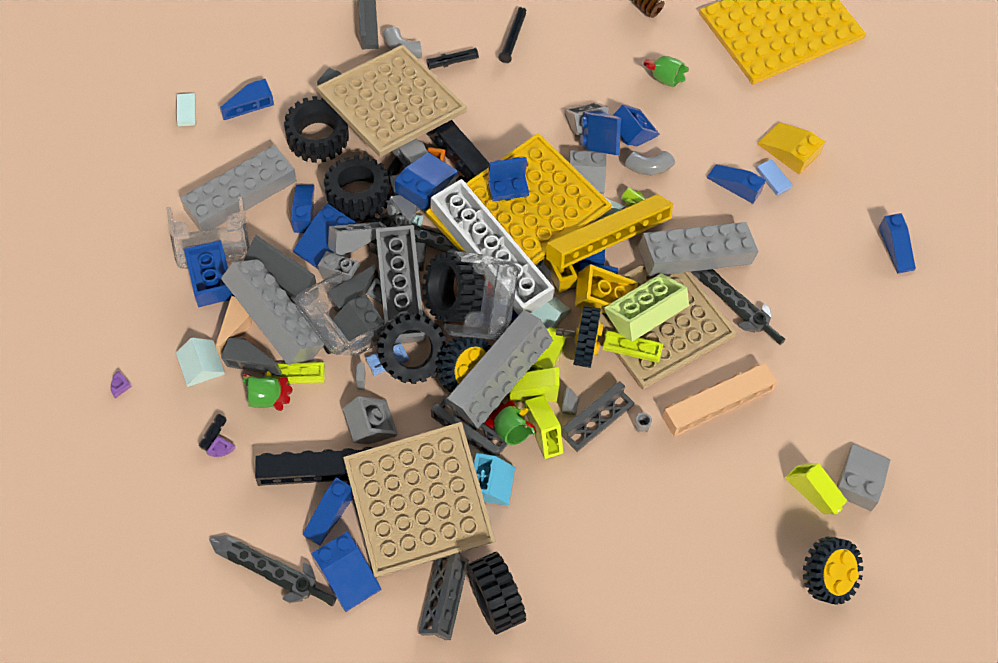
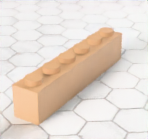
[662,363,778,436]

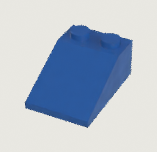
[580,112,621,155]
[394,152,458,211]
[293,203,356,270]
[184,240,235,308]
[311,531,382,612]

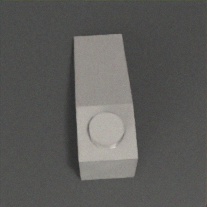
[328,222,388,255]

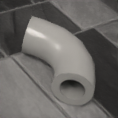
[383,27,422,58]
[625,151,675,175]

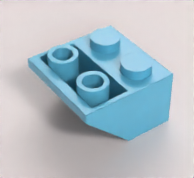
[474,453,515,506]

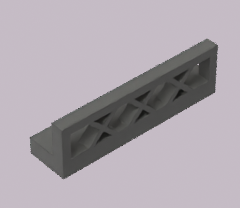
[359,0,379,50]
[561,381,634,452]
[431,398,508,457]
[418,553,469,640]

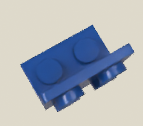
[488,157,529,202]

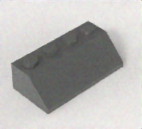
[244,235,318,310]

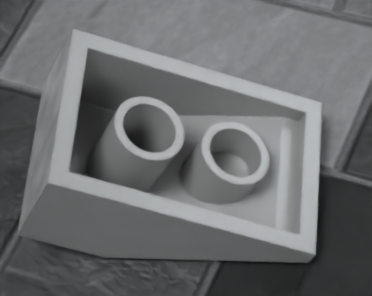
[837,444,890,511]

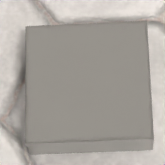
[356,363,365,389]

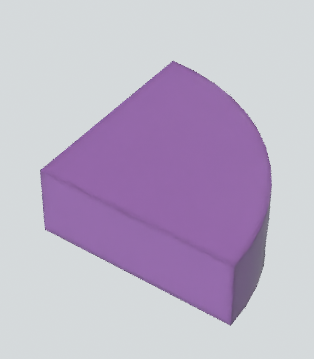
[111,371,131,398]
[206,436,235,457]

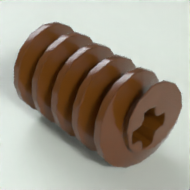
[632,0,665,18]

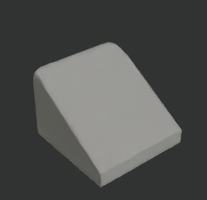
[366,278,383,304]
[561,387,579,415]

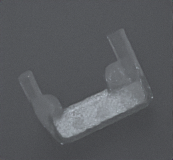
[167,196,250,269]
[444,251,518,340]
[295,271,384,356]

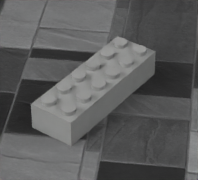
[180,145,297,235]
[638,222,759,277]
[376,225,425,344]
[221,259,325,365]
[447,310,553,429]

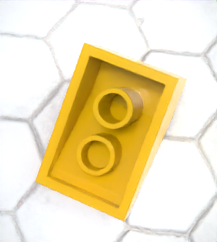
[758,122,825,175]
[575,264,638,314]

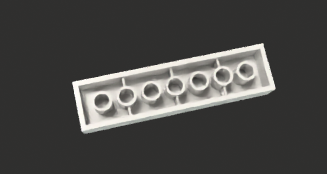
[431,179,554,315]

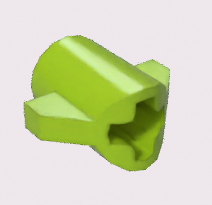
[622,187,647,206]

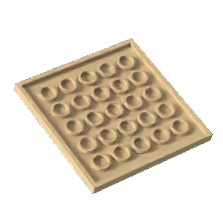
[317,45,467,157]
[600,264,737,390]
[343,422,496,577]

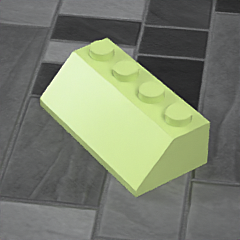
[604,273,689,341]

